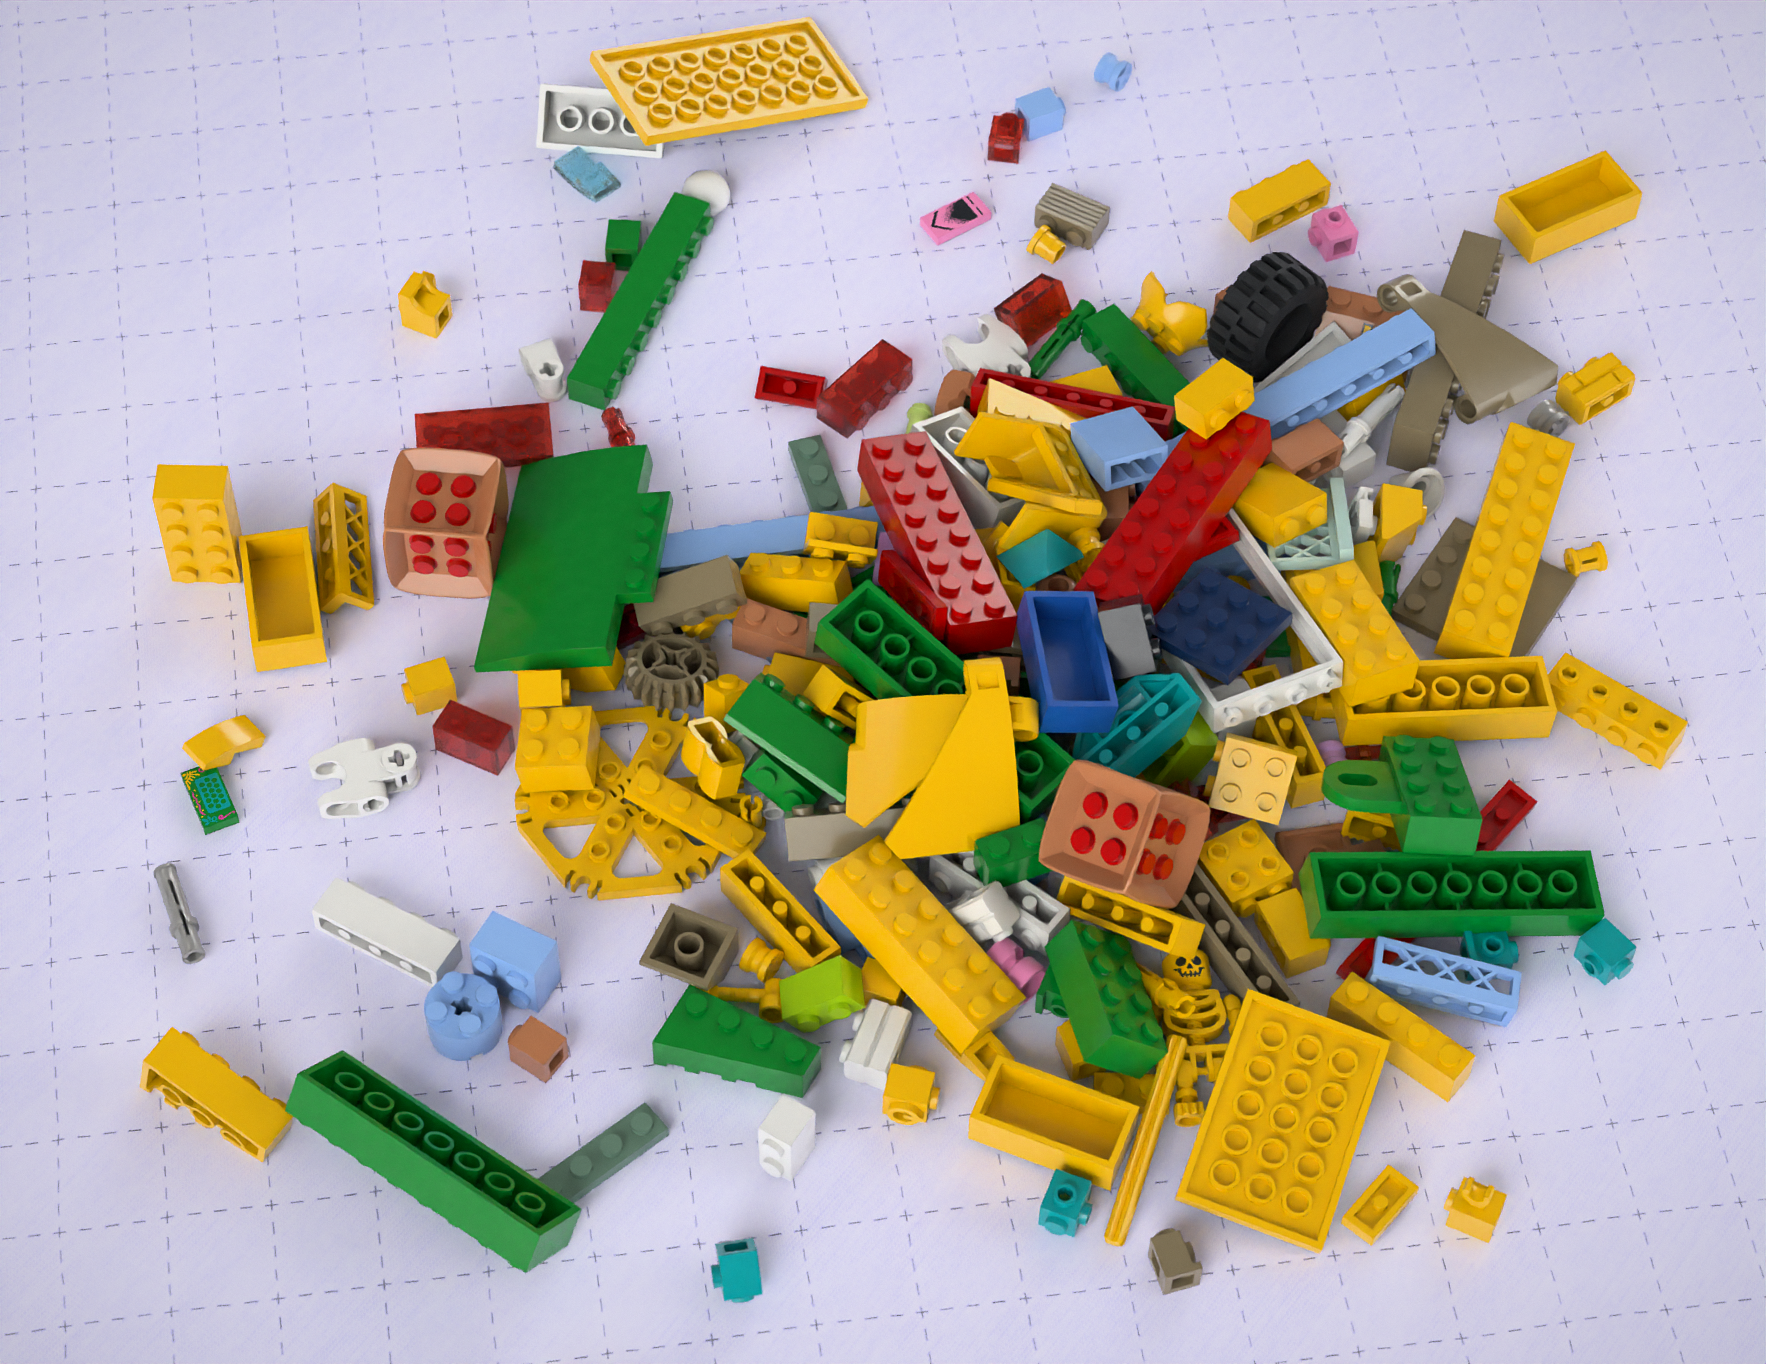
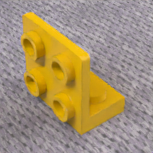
[803,512,878,569]

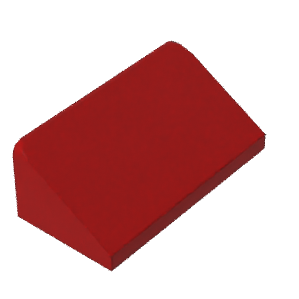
[754,366,828,410]

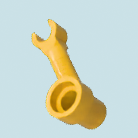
[692,978,783,1023]

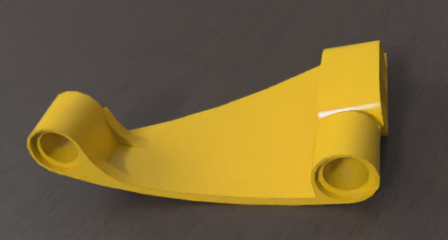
[884,657,1020,859]

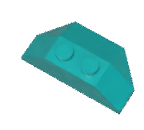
[1072,673,1202,778]

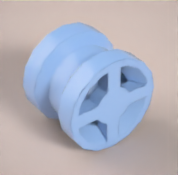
[1094,52,1132,92]

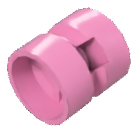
[986,937,1047,1006]

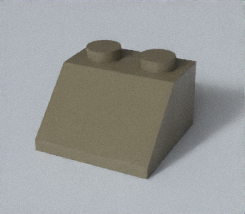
[639,903,739,991]

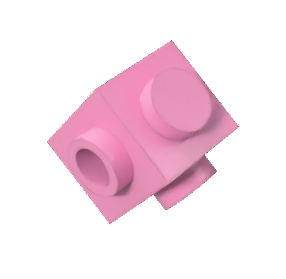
[1308,205,1359,262]

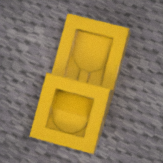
[182,715,266,771]
[934,1029,1015,1081]

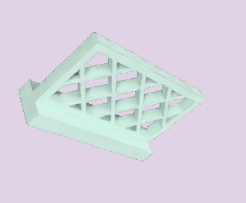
[1266,477,1354,571]

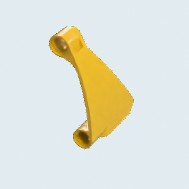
[846,694,1039,828]

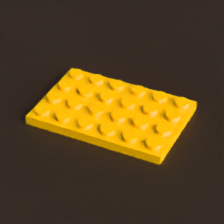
[1174,989,1391,1254]

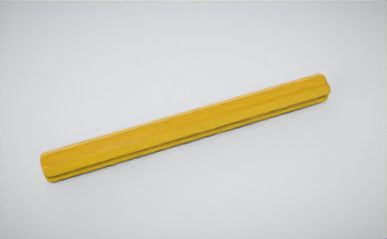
[1104,1034,1188,1247]

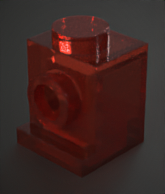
[987,112,1025,164]

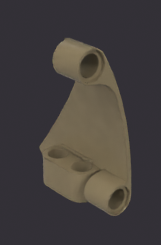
[1377,274,1558,424]

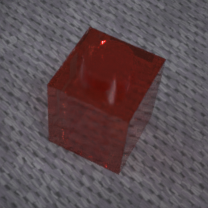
[578,260,617,313]

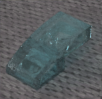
[553,145,621,203]

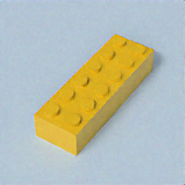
[1329,656,1557,746]
[814,835,1027,1054]

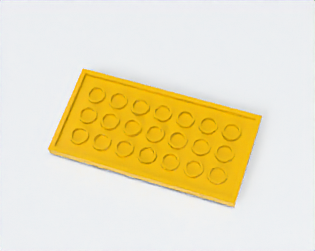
[589,17,869,146]

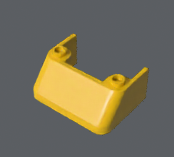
[954,412,1107,549]

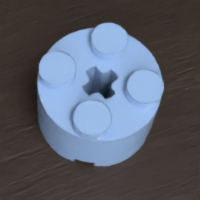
[424,971,503,1061]

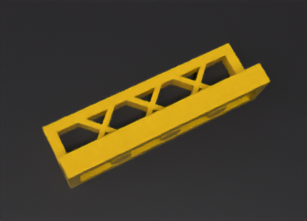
[313,483,374,614]

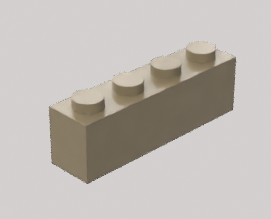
[784,794,913,862]

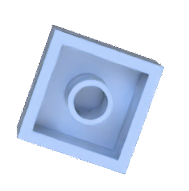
[469,911,561,1013]

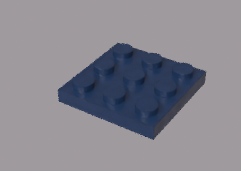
[1150,566,1293,685]

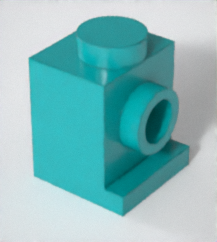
[1459,931,1519,981]

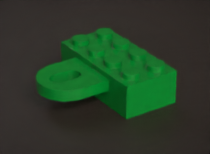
[1321,735,1483,856]

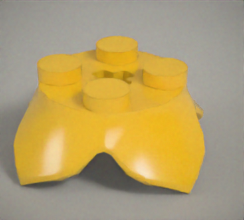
[1131,271,1208,356]

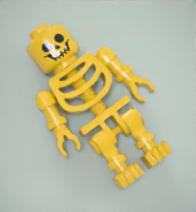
[1152,949,1241,1127]

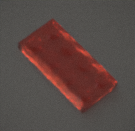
[414,402,554,468]

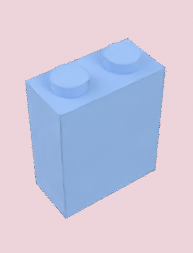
[1070,407,1168,492]

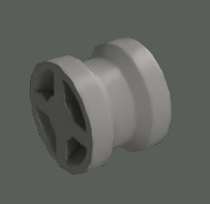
[1527,399,1570,437]

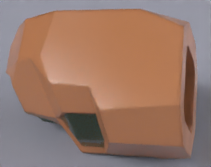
[934,369,975,416]

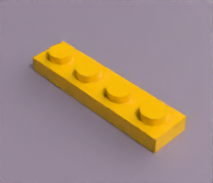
[623,764,767,859]

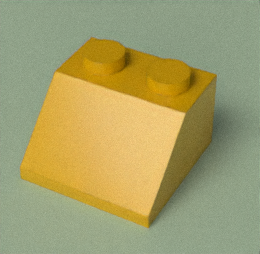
[1367,483,1427,563]

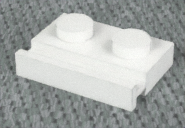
[1348,486,1377,545]

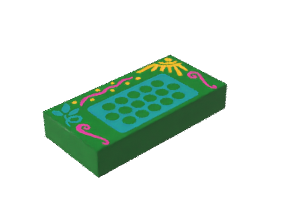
[180,766,240,835]

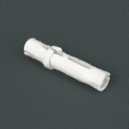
[1338,383,1405,458]

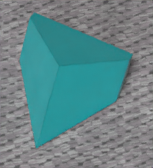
[996,529,1084,589]

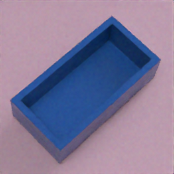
[1016,591,1119,733]

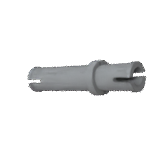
[153,863,206,964]

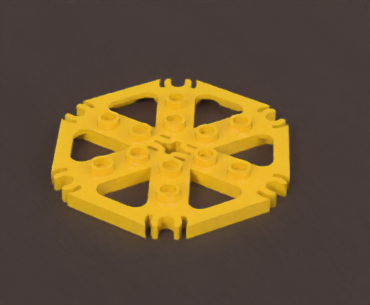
[515,706,746,901]

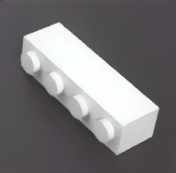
[311,877,463,987]

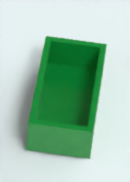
[1045,919,1168,1079]

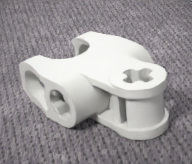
[942,314,1031,378]
[307,738,421,819]

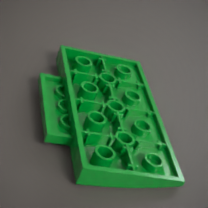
[474,444,673,673]

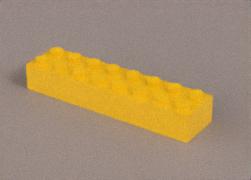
[1433,421,1575,659]

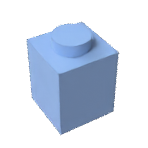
[1014,87,1066,141]

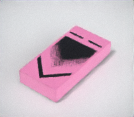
[920,192,991,246]

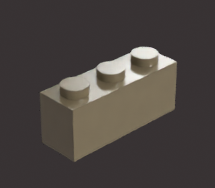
[633,555,747,637]

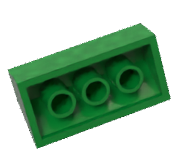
[723,673,856,804]

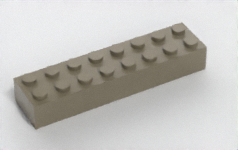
[1386,230,1505,472]

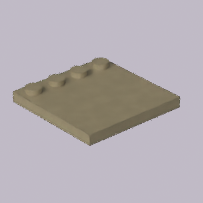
[1391,517,1578,657]

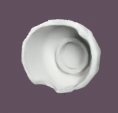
[681,170,730,216]

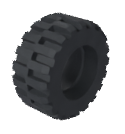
[1207,252,1329,383]

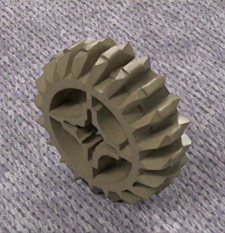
[624,631,719,713]

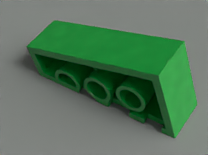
[652,984,821,1098]

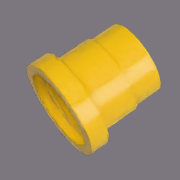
[1026,224,1067,264]

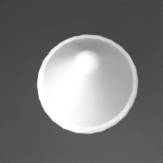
[1389,467,1445,519]

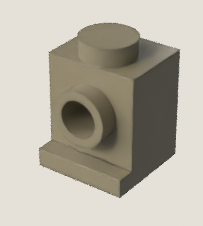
[1148,1228,1203,1295]

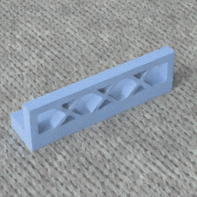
[1365,936,1522,1027]

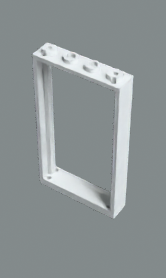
[1102,508,1343,733]

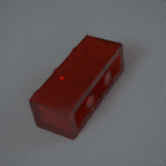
[817,339,913,439]

